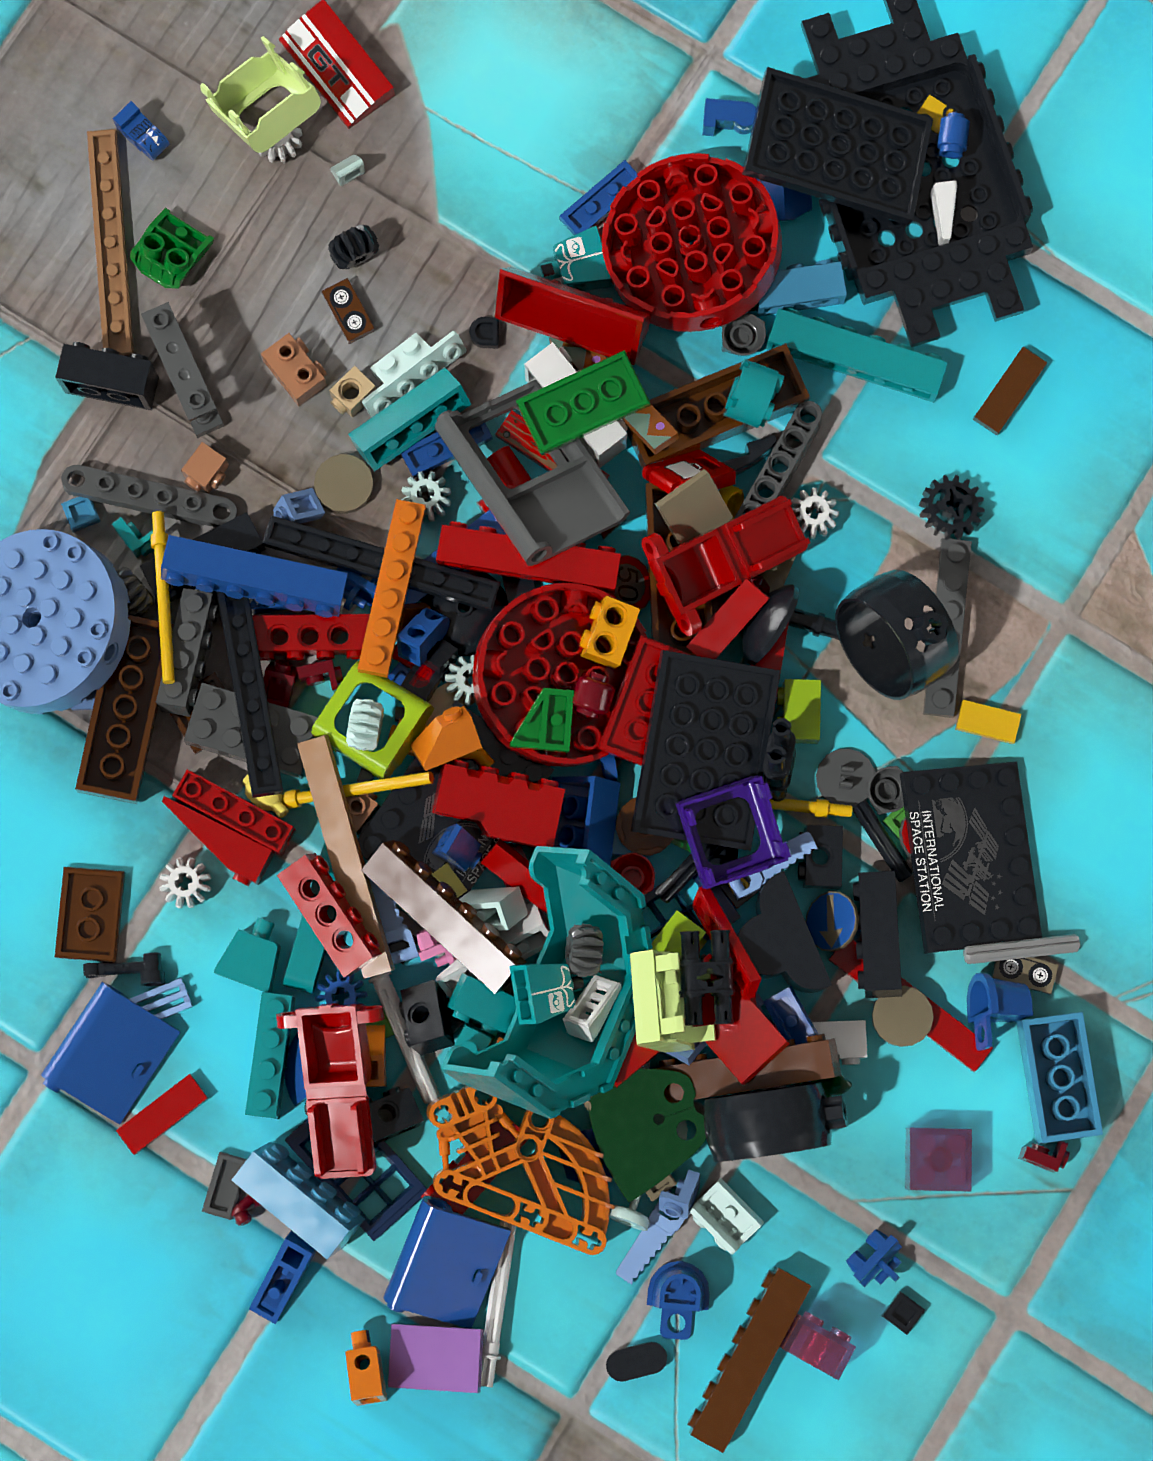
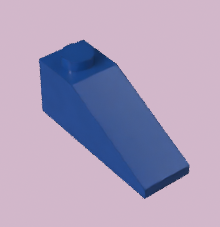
[432,824,482,872]
[249,1230,316,1324]

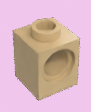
[329,366,376,418]

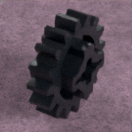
[919,475,985,540]

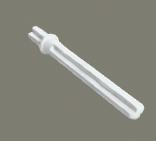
[368,971,440,1104]
[481,1220,517,1388]

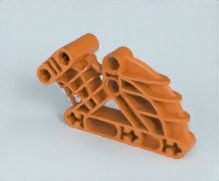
[426,1085,615,1255]

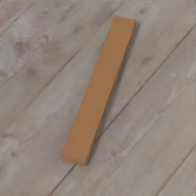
[87,129,134,357]
[297,735,395,979]

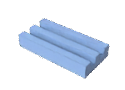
[129,978,193,1019]

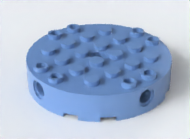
[0,529,131,714]

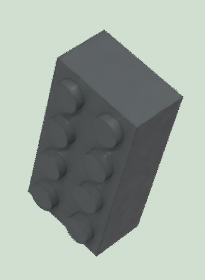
[184,683,318,779]

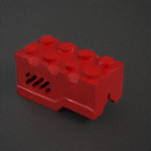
[431,760,565,848]

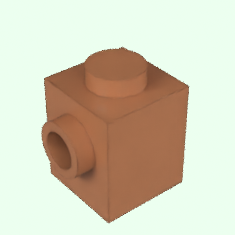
[181,442,229,494]
[346,793,380,836]

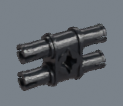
[763,718,796,802]
[679,930,737,1026]

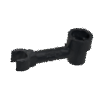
[83,953,165,987]

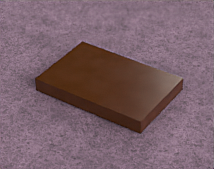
[54,867,126,963]

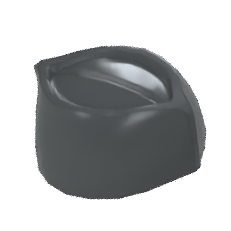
[722,313,766,356]
[867,766,904,815]

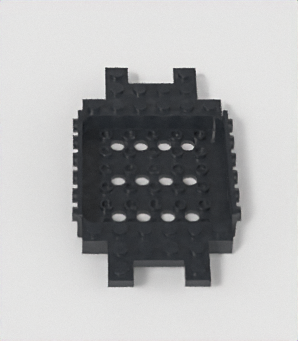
[801,0,1033,347]

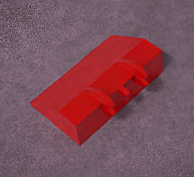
[495,267,651,365]

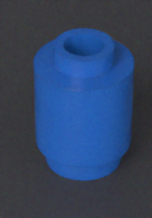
[937,112,970,159]

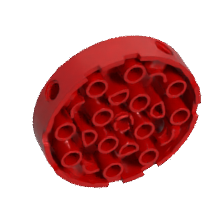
[602,153,782,332]
[472,583,648,767]

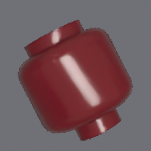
[573,671,615,719]

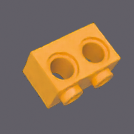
[579,596,640,669]

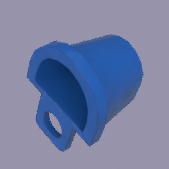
[967,973,1033,1051]
[647,1261,710,1340]

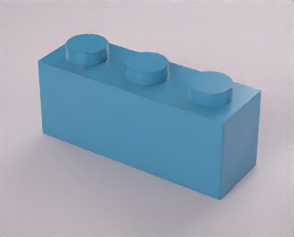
[756,259,847,317]

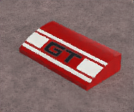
[279,0,395,129]

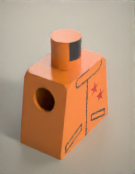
[345,1330,388,1406]

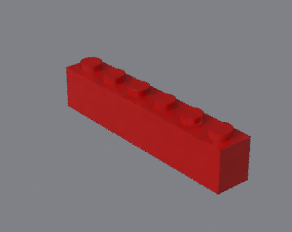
[436,521,621,593]

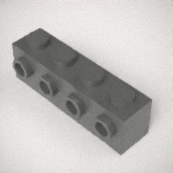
[156,588,219,717]

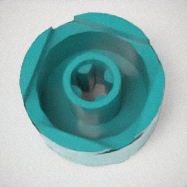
[724,359,784,428]

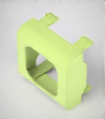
[200,36,321,153]
[630,950,716,1052]

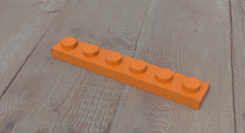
[358,499,426,678]

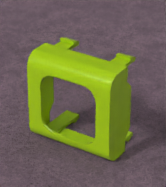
[311,661,434,779]

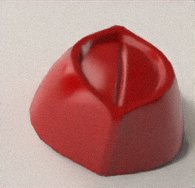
[610,853,655,895]

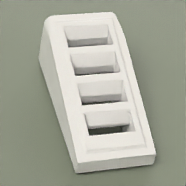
[930,181,957,246]
[563,975,622,1042]

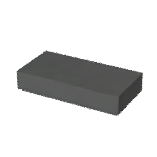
[202,1152,247,1220]

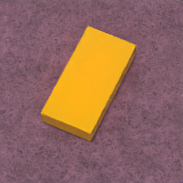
[955,700,1021,744]

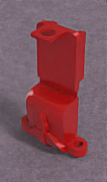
[642,496,811,636]
[276,1003,384,1179]

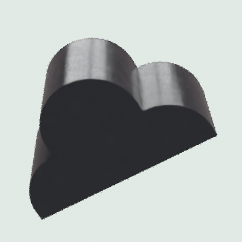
[737,871,832,993]

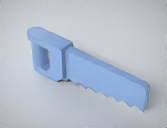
[729,832,818,900]
[369,878,419,968]
[616,1190,686,1285]

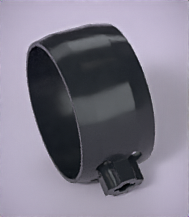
[835,570,959,700]
[704,1082,848,1162]

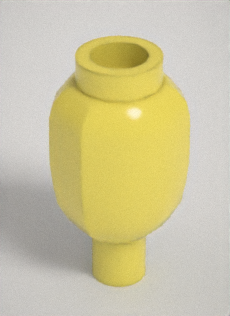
[242,775,289,818]

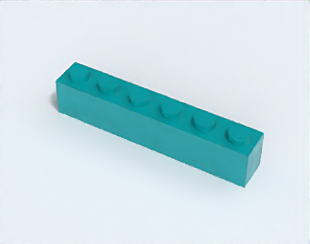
[766,308,948,403]

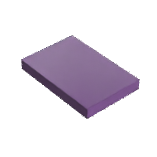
[388,1324,484,1393]

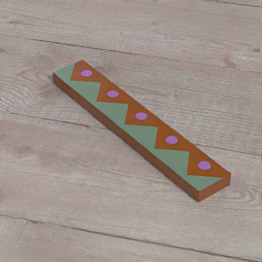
[549,337,679,455]

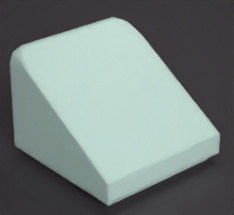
[330,155,365,186]

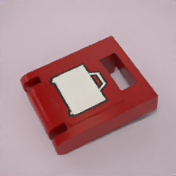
[642,450,736,494]

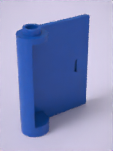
[41,981,180,1125]
[383,1196,511,1328]

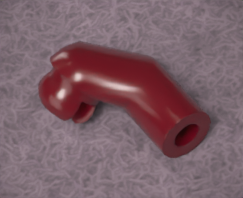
[231,1195,262,1226]

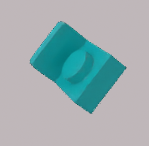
[112,517,154,558]

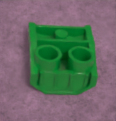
[130,208,214,289]

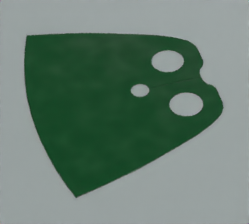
[588,1069,706,1203]

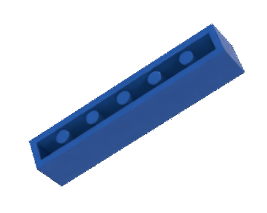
[160,535,348,618]

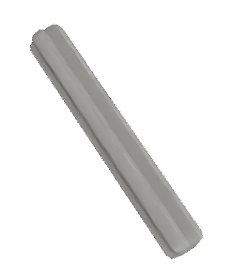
[963,934,1080,964]

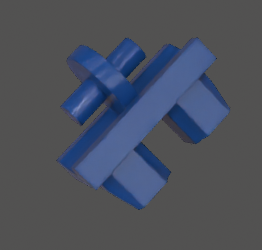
[336,568,378,611]
[846,1229,902,1288]

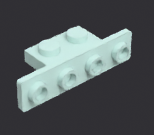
[362,331,467,418]

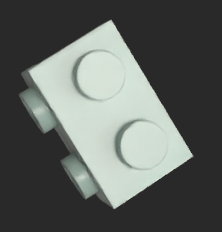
[689,1178,764,1255]

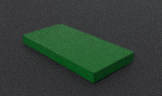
[516,350,650,456]

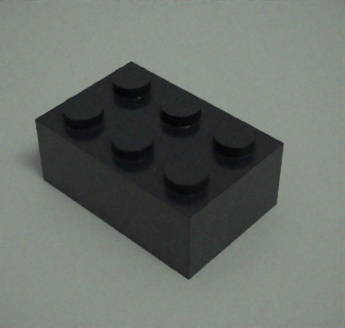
[55,342,159,410]

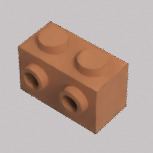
[261,333,327,406]

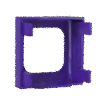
[676,776,792,889]

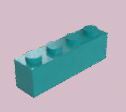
[348,367,472,472]
[446,973,516,1036]
[245,992,296,1119]

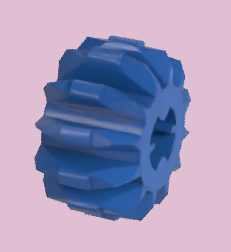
[315,971,368,1006]

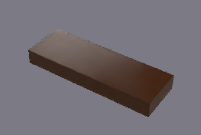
[973,347,1047,435]

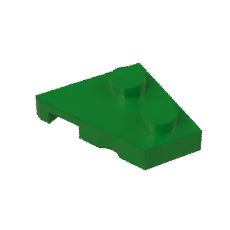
[510,688,574,753]

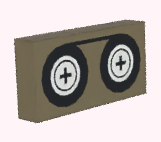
[991,957,1059,995]

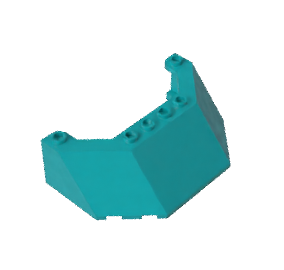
[441,846,653,1119]

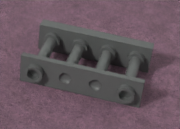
[141,302,224,438]

